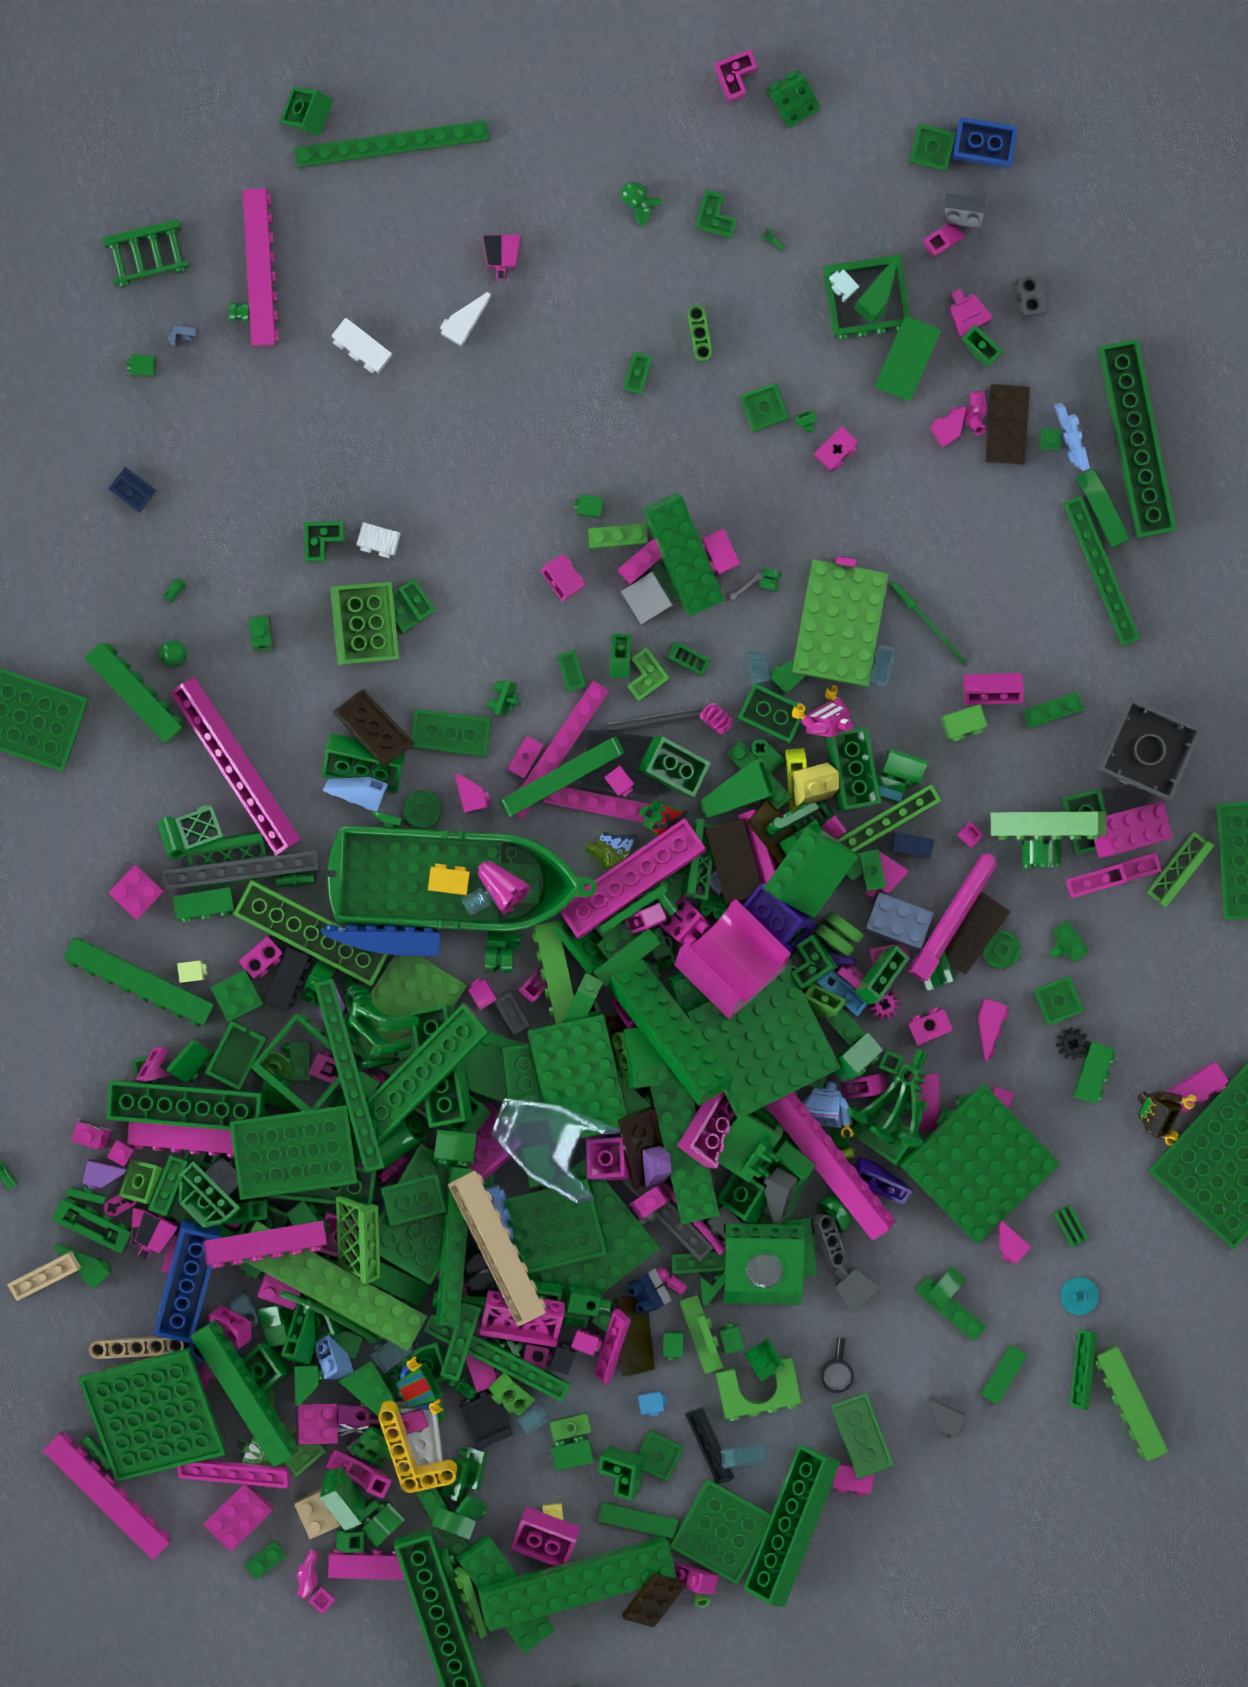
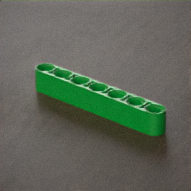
[499,736,625,818]

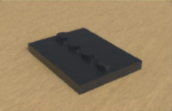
[582,730,660,797]

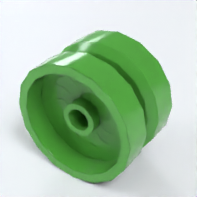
[815,910,865,957]

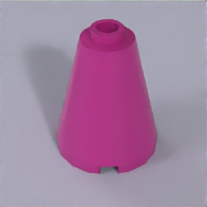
[478,861,530,914]

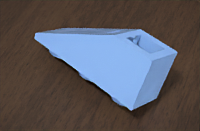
[323,777,388,812]

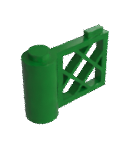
[157,804,224,860]

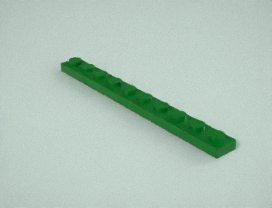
[295,120,489,168]
[314,979,384,1173]

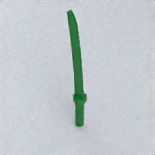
[890,581,967,665]
[279,1289,377,1343]

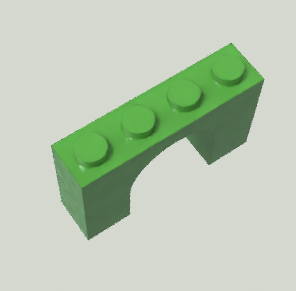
[716,1355,801,1421]

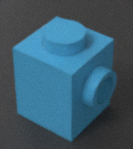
[638,1389,667,1416]

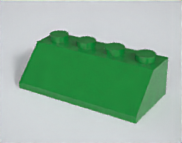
[824,727,881,811]
[322,733,406,793]

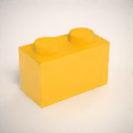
[428,863,470,895]

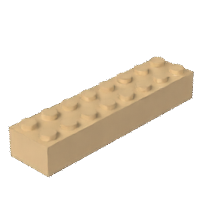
[448,1171,546,1326]

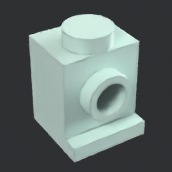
[829,269,859,302]

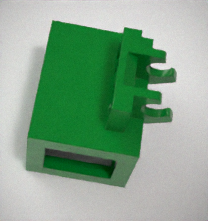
[718,1108,784,1182]

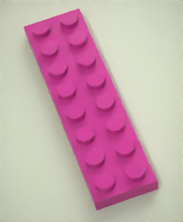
[560,818,707,939]

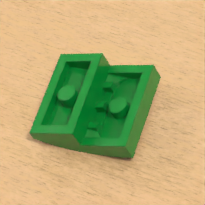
[393,579,436,634]

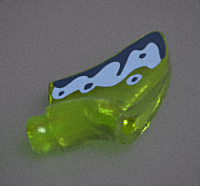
[586,830,638,868]

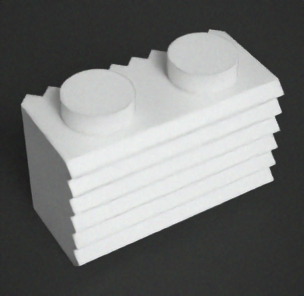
[356,522,401,559]

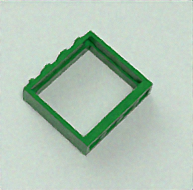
[823,254,910,340]
[250,1013,340,1111]

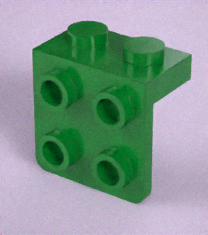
[765,70,820,127]

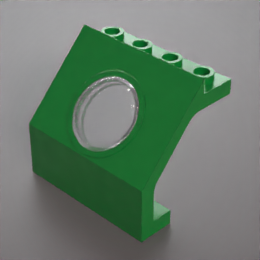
[724,1224,805,1305]

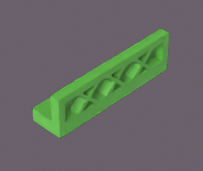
[1146,831,1214,907]

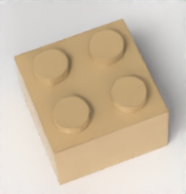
[294,1488,341,1539]

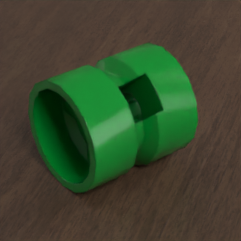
[485,947,513,973]

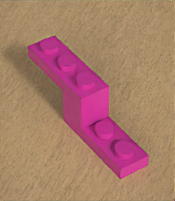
[1065,853,1162,898]

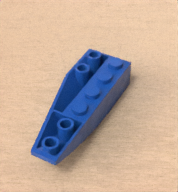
[321,925,440,956]

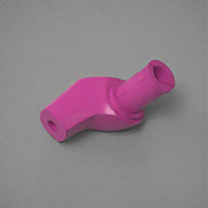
[964,390,987,435]
[297,1550,319,1599]

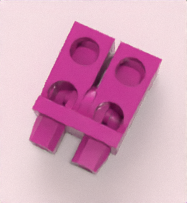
[658,896,711,946]

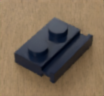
[108,467,157,513]

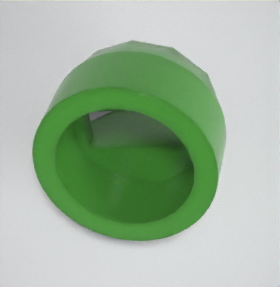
[694,1593,710,1607]

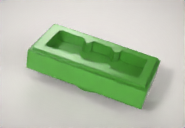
[549,1412,592,1441]

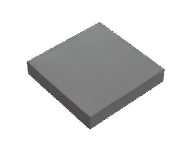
[621,571,674,624]

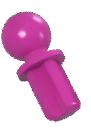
[378,1155,409,1183]
[656,1267,687,1295]

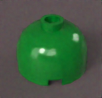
[818,1193,854,1233]

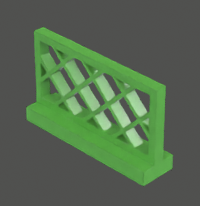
[336,1195,380,1284]

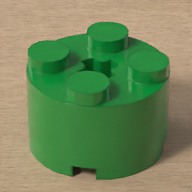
[1021,839,1061,868]

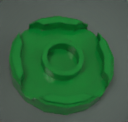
[403,790,442,829]
[982,930,1021,969]

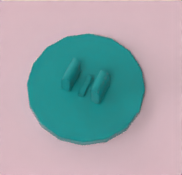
[1060,1277,1099,1316]

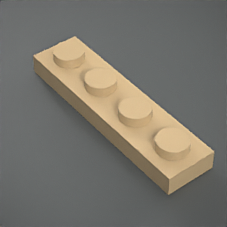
[7,1251,81,1301]

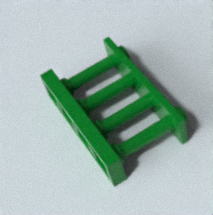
[102,219,191,288]

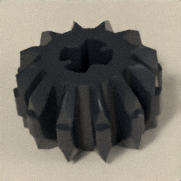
[1056,1027,1089,1060]

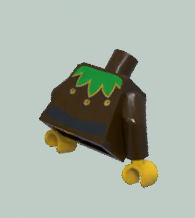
[1137,1091,1197,1146]

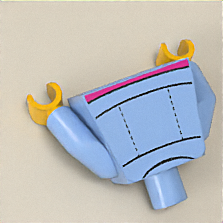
[801,1082,854,1138]

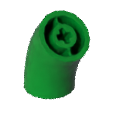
[378,1110,428,1171]

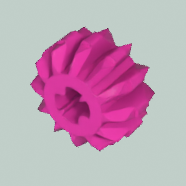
[700,703,733,735]
[868,989,901,1020]

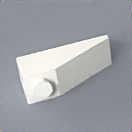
[440,292,491,347]

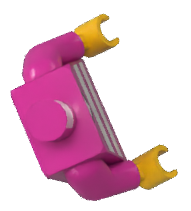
[792,685,853,737]

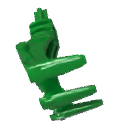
[342,975,419,1070]
[847,1049,928,1147]

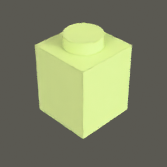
[177,960,208,983]

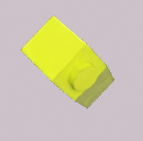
[785,748,807,811]

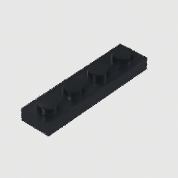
[685,1407,734,1484]

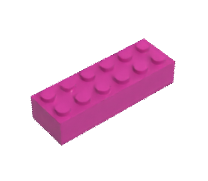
[203,1221,327,1269]

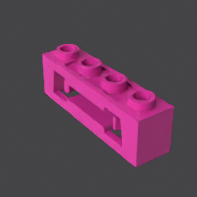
[309,1050,388,1099]

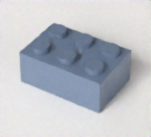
[863,892,934,952]

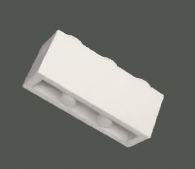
[332,318,393,374]

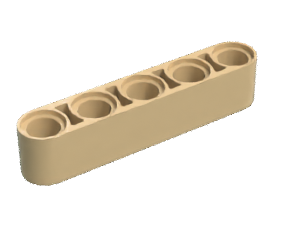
[89,1336,186,1359]

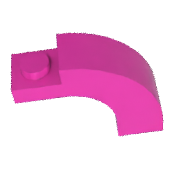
[324,1448,392,1499]

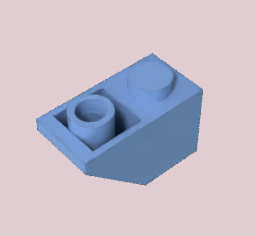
[315,1335,354,1380]

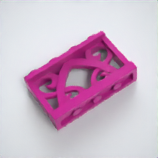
[479,1290,565,1347]

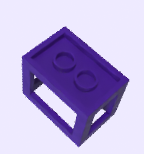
[743,883,818,954]

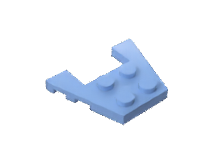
[1054,403,1090,471]

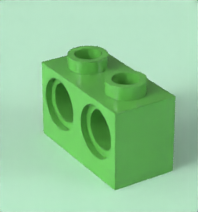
[489,1372,535,1416]

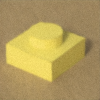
[542,1503,564,1521]

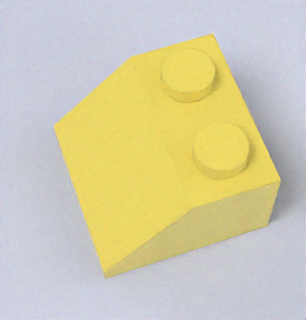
[793,762,839,808]

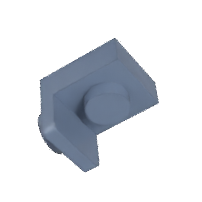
[168,325,198,347]

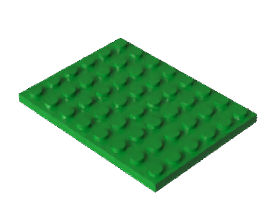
[1147,1061,1248,1250]
[467,1157,660,1326]

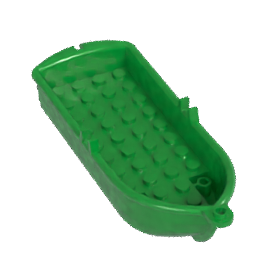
[327,826,597,931]

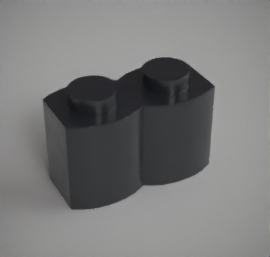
[464,1250,496,1293]

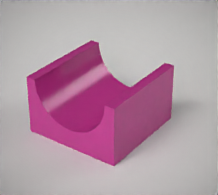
[675,899,791,1020]

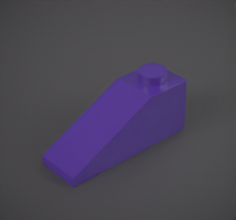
[854,1156,912,1205]

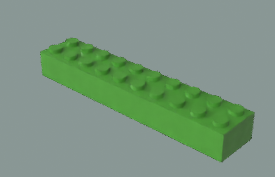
[244,1221,427,1351]

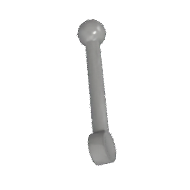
[729,573,763,600]

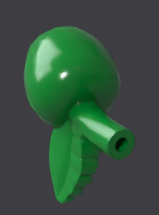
[620,182,661,226]

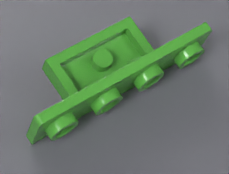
[680,1295,724,1374]

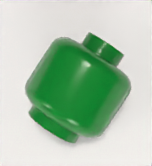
[158,641,187,667]

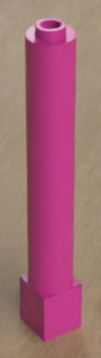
[907,853,998,982]

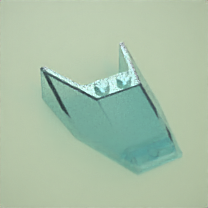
[491,1098,621,1203]

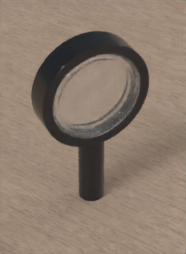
[821,1337,854,1393]

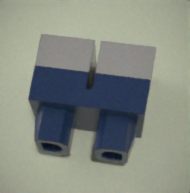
[627,1268,672,1314]

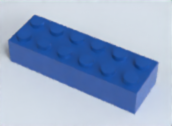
[154,1220,220,1343]

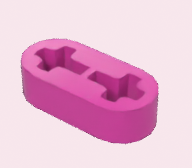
[104,1194,137,1217]

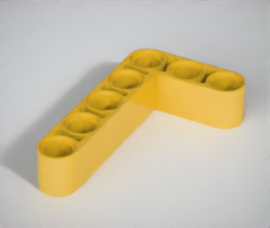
[378,1401,458,1493]

